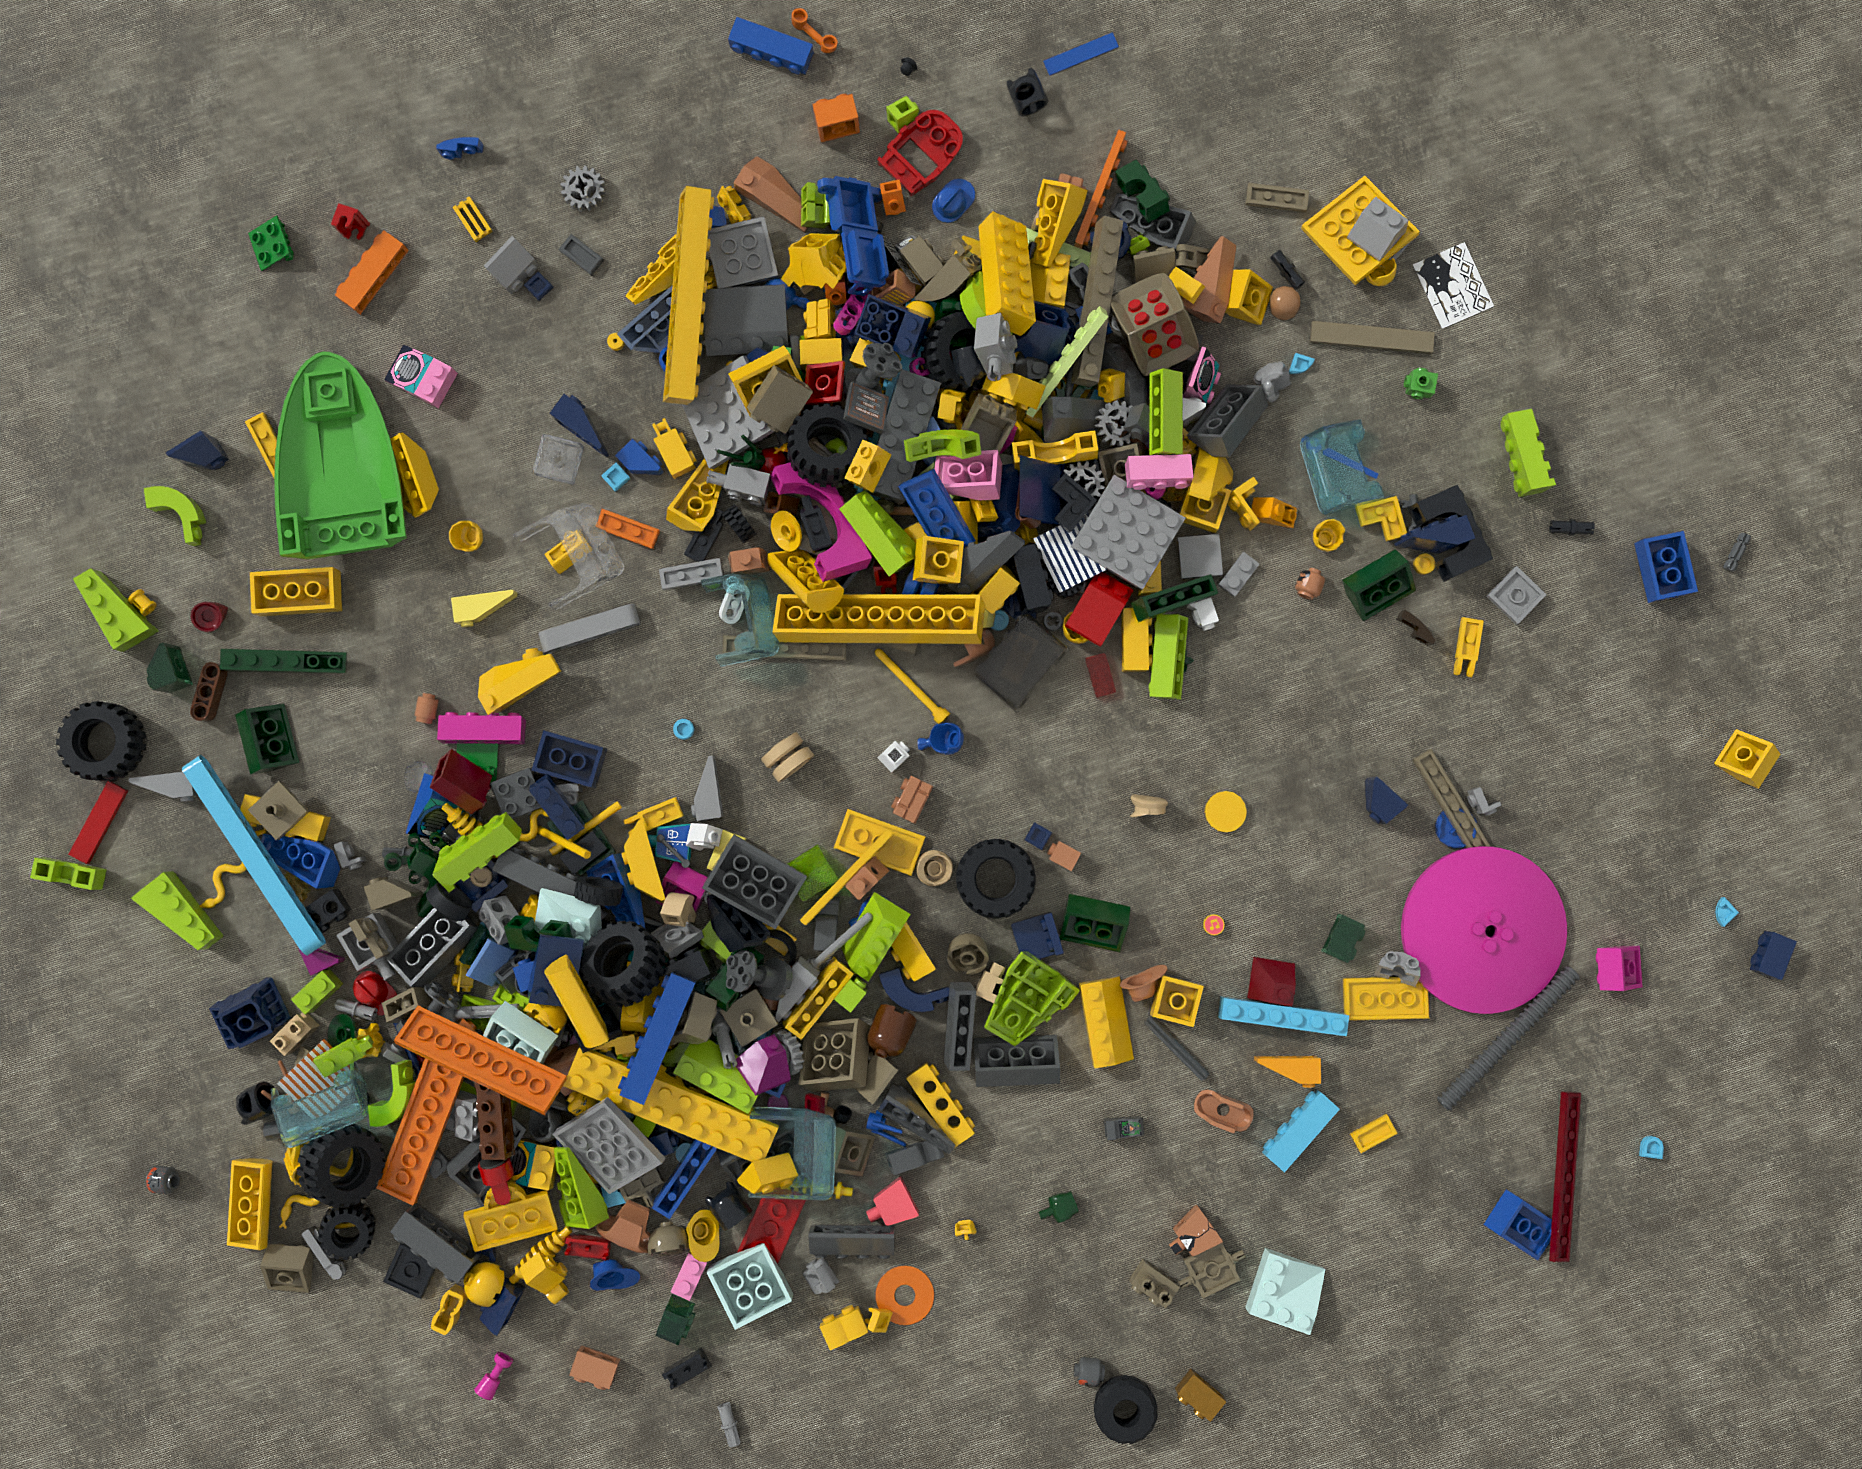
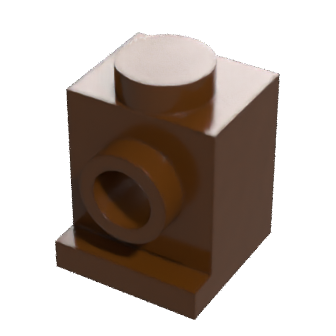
[764,491,800,515]

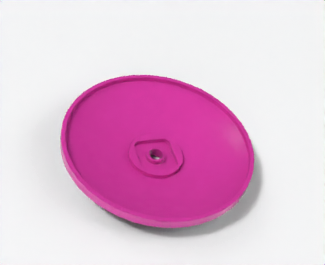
[1401,846,1567,1014]

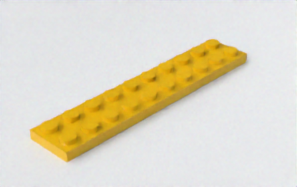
[563,1047,779,1162]

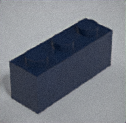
[529,774,585,840]

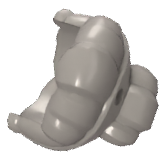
[1253,362,1291,403]

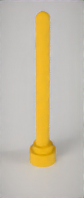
[875,648,951,724]

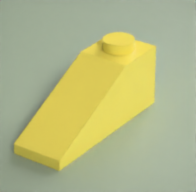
[451,590,518,627]

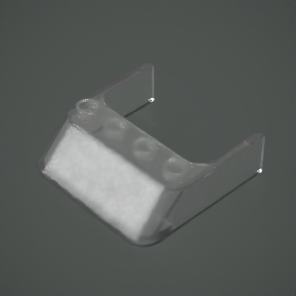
[512,502,624,610]

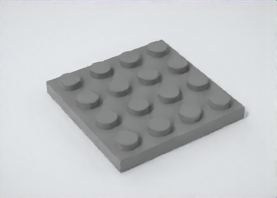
[682,356,774,469]
[1071,475,1185,590]
[552,1097,665,1194]

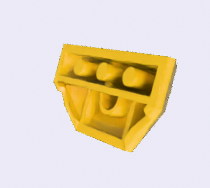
[391,433,439,518]
[621,819,666,903]

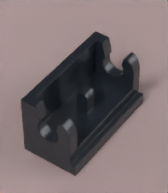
[559,828,607,875]
[662,1347,712,1390]

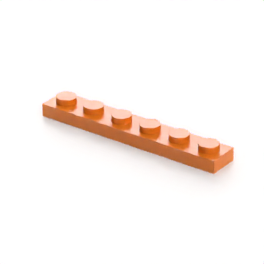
[1074,129,1128,249]

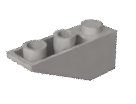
[775,956,820,1022]

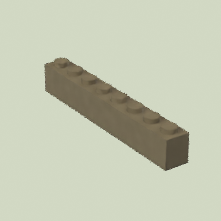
[1071,216,1123,388]

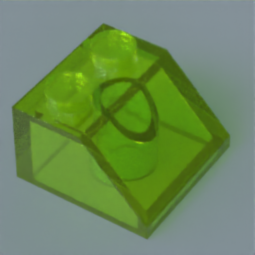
[787,844,839,902]

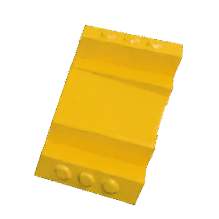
[781,233,847,289]

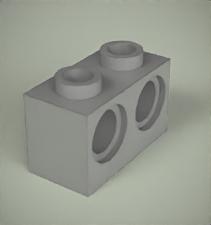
[478,895,519,945]

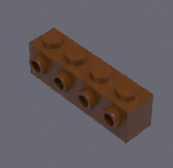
[474,1082,515,1160]

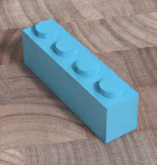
[1262,1090,1340,1173]

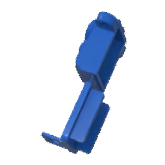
[817,176,889,296]

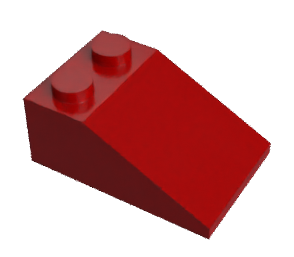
[1065,572,1133,647]

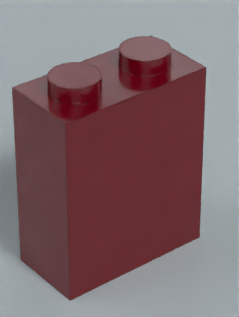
[430,749,492,814]

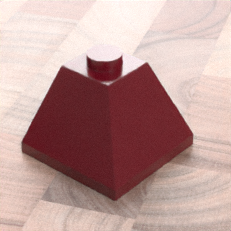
[1247,957,1296,1007]

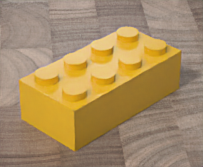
[250,567,342,616]

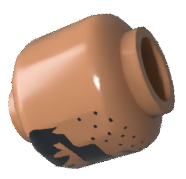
[1295,568,1325,600]

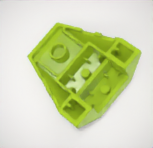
[984,951,1080,1046]

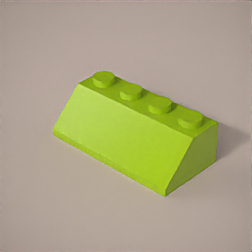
[841,892,911,982]
[673,1039,759,1114]

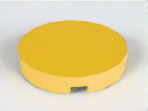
[1204,791,1247,832]

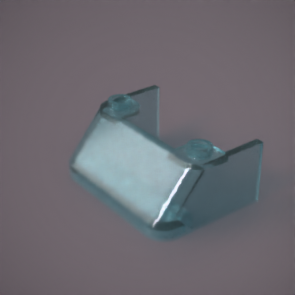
[701,573,779,667]
[271,1062,368,1148]

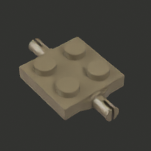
[619,1167,664,1208]
[1178,1243,1246,1299]

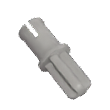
[334,998,378,1021]
[717,1402,741,1447]

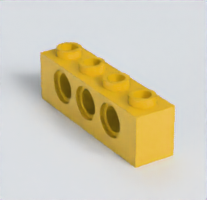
[906,1062,975,1148]

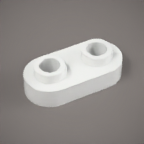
[719,583,749,624]

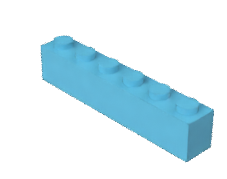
[1218,996,1349,1036]

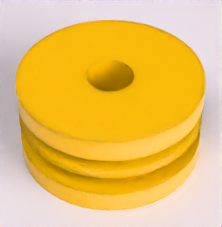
[607,333,625,351]

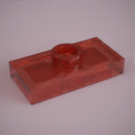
[1085,653,1116,698]

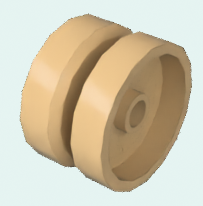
[761,732,815,783]

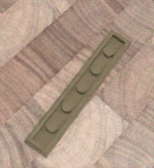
[1309,321,1435,354]
[722,635,847,661]
[1412,749,1491,848]

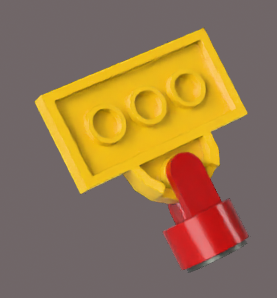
[464,1157,558,1252]

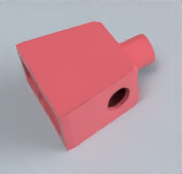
[866,1176,919,1226]

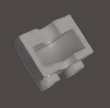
[1374,951,1420,987]
[802,1258,839,1294]

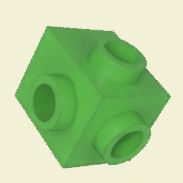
[1404,368,1438,399]

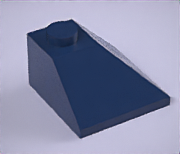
[166,430,229,470]
[1365,776,1408,824]

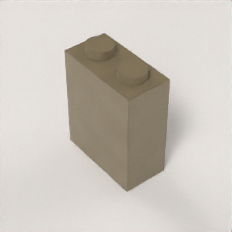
[747,365,813,434]

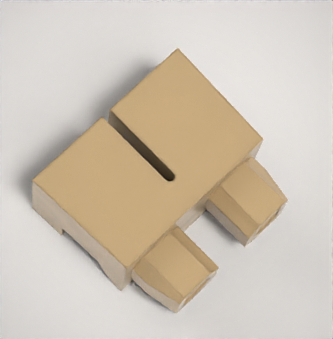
[975,962,1006,1003]
[270,1012,320,1056]

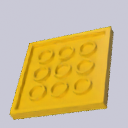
[1301,176,1420,285]

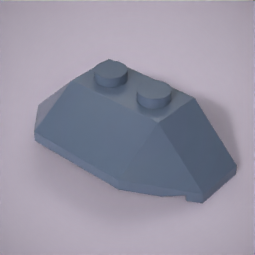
[617,286,672,353]

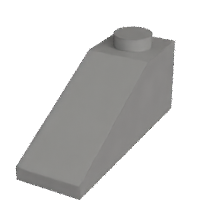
[691,755,724,821]
[129,772,198,802]

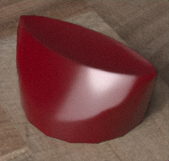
[190,602,228,632]

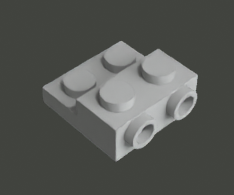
[445,1090,480,1142]

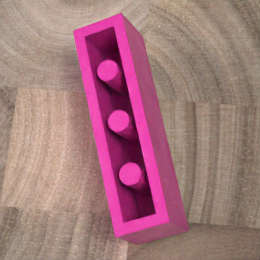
[437,712,526,744]

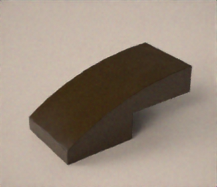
[1396,610,1435,646]

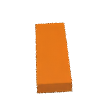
[595,509,660,549]

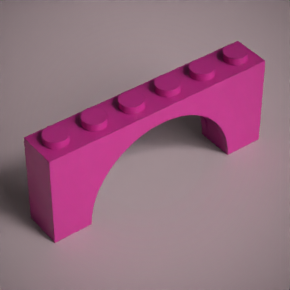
[770,462,872,582]

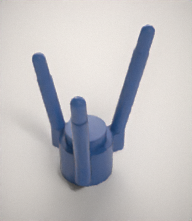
[866,1110,906,1147]

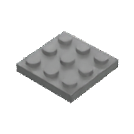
[707,217,779,288]

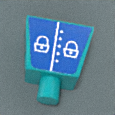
[647,824,692,864]

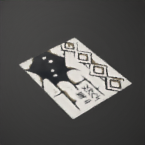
[1413,242,1494,329]

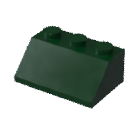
[1342,549,1416,621]
[235,703,299,775]
[1059,894,1130,952]

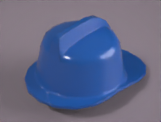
[932,179,975,223]
[590,1259,640,1291]

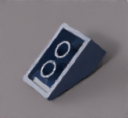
[549,394,609,458]
[528,934,584,1007]

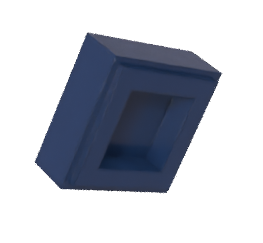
[524,271,554,301]
[1024,822,1052,850]

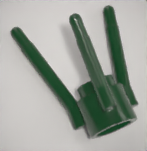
[717,435,765,471]

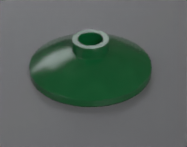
[328,1014,357,1047]

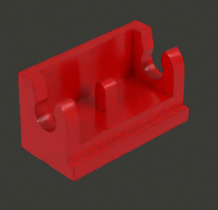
[331,203,370,240]
[564,1233,611,1261]

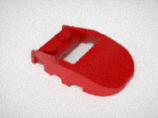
[877,110,963,197]

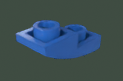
[436,137,484,160]

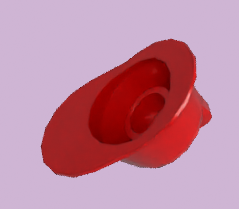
[353,971,397,1016]

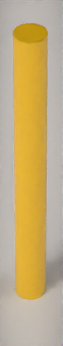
[549,801,622,856]
[538,826,591,859]

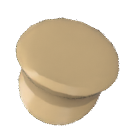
[1130,794,1168,817]
[916,850,953,886]

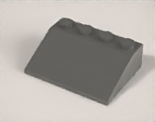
[703,284,789,356]
[702,834,807,930]

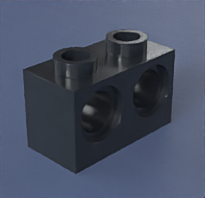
[305,889,352,933]

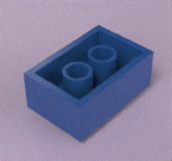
[1634,531,1698,603]

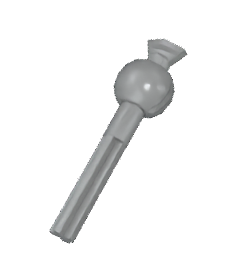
[438,1004,522,1024]

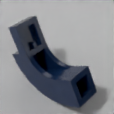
[879,967,950,1012]

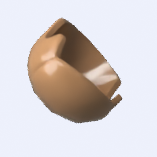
[1269,286,1301,320]

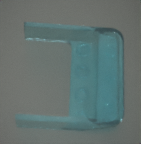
[748,1107,836,1200]

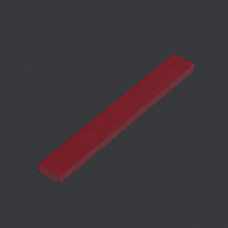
[1549,1091,1581,1262]

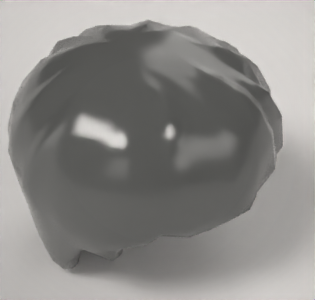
[528,1107,563,1143]

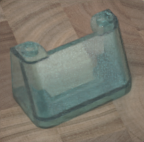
[1300,419,1384,515]

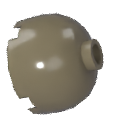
[947,933,989,975]
[647,1222,690,1257]

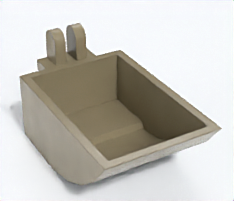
[914,238,982,301]
[961,393,1017,452]

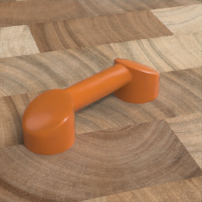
[791,8,838,53]

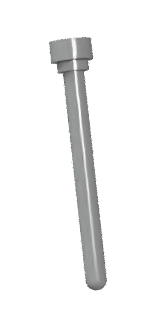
[807,913,873,972]

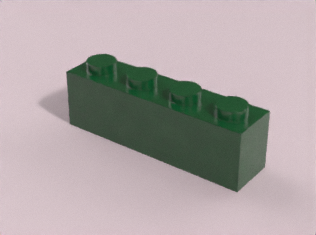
[1131,574,1218,623]

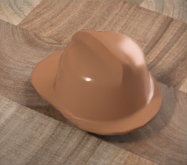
[1120,965,1168,1002]

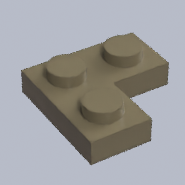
[348,917,390,959]

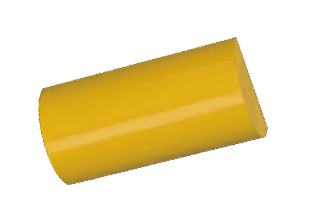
[767,549,844,613]
[544,954,609,1048]
[227,1158,273,1250]

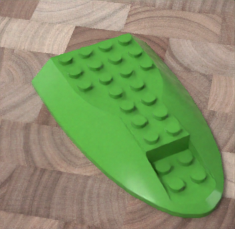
[274,351,407,559]

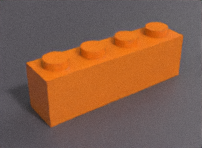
[335,230,409,315]

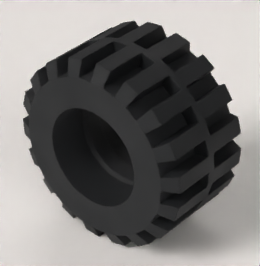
[318,1202,375,1260]

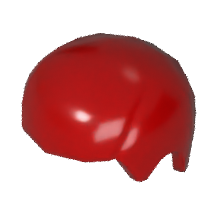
[759,447,787,475]

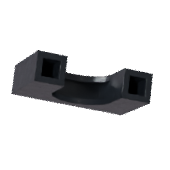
[1408,484,1493,582]

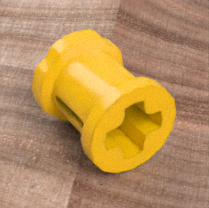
[128,589,157,616]

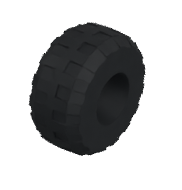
[1094,1375,1158,1444]

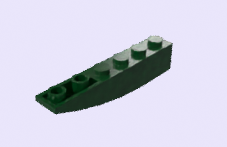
[220,649,347,673]

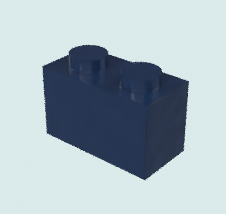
[1750,931,1797,980]

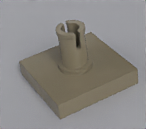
[248,781,310,840]
[720,988,779,1047]

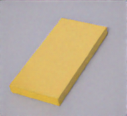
[834,809,925,876]
[1343,977,1429,1020]

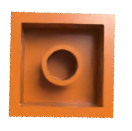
[812,94,860,143]

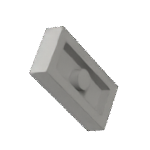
[1218,552,1259,597]

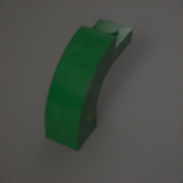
[407,842,439,918]

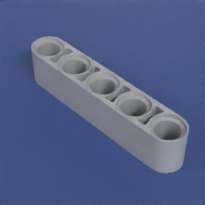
[538,604,641,654]

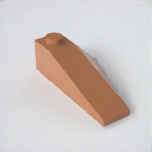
[734,156,808,233]
[1180,236,1237,323]

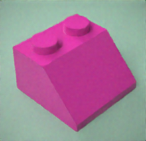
[656,861,707,913]
[1596,946,1643,991]

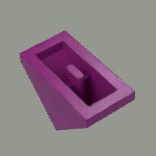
[298,948,345,976]

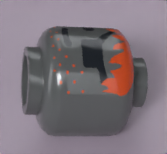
[146,1166,180,1194]
[1073,1357,1105,1387]

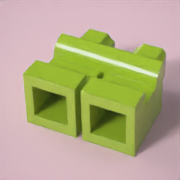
[801,182,830,228]

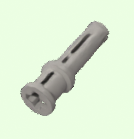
[712,1007,737,1069]

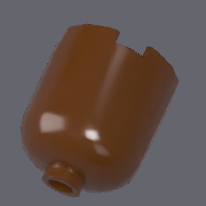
[867,1004,917,1059]

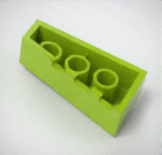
[1501,409,1556,497]
[840,490,916,576]
[73,568,159,652]
[433,812,522,892]
[131,872,224,950]

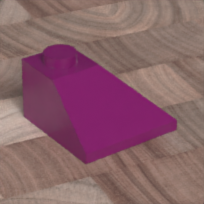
[736,1034,791,1096]

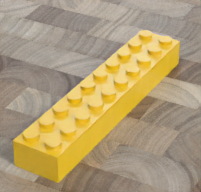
[663,186,714,405]
[772,594,985,644]

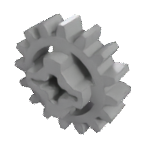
[560,165,606,212]
[1095,400,1135,447]
[1063,461,1105,499]
[773,1029,804,1075]

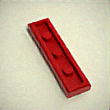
[68,781,129,864]

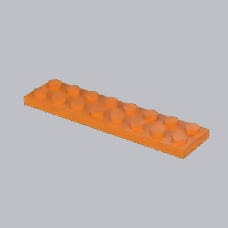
[394,1005,567,1115]
[376,1058,465,1206]

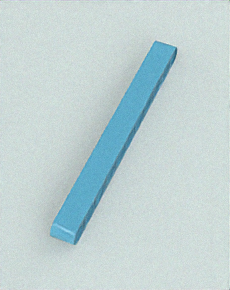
[182,755,326,956]

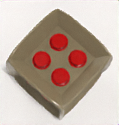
[1111,273,1199,376]

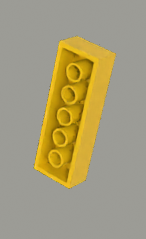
[978,211,1036,336]

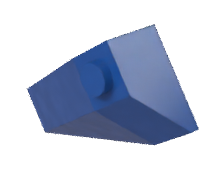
[261,833,340,889]
[586,853,645,928]

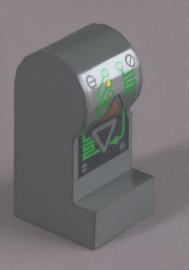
[1104,1116,1145,1140]

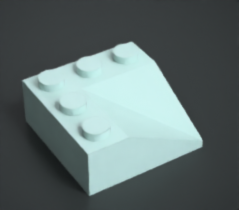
[535,888,602,957]
[483,1001,558,1064]
[707,1243,793,1330]
[1245,1248,1326,1335]

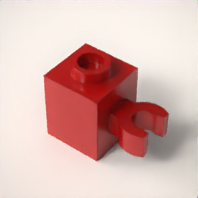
[873,559,899,594]

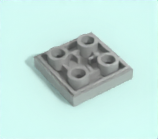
[1177,534,1223,579]

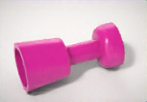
[474,1352,513,1400]

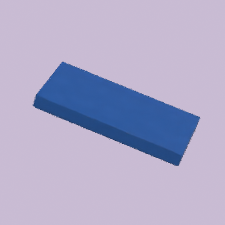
[898,469,976,548]

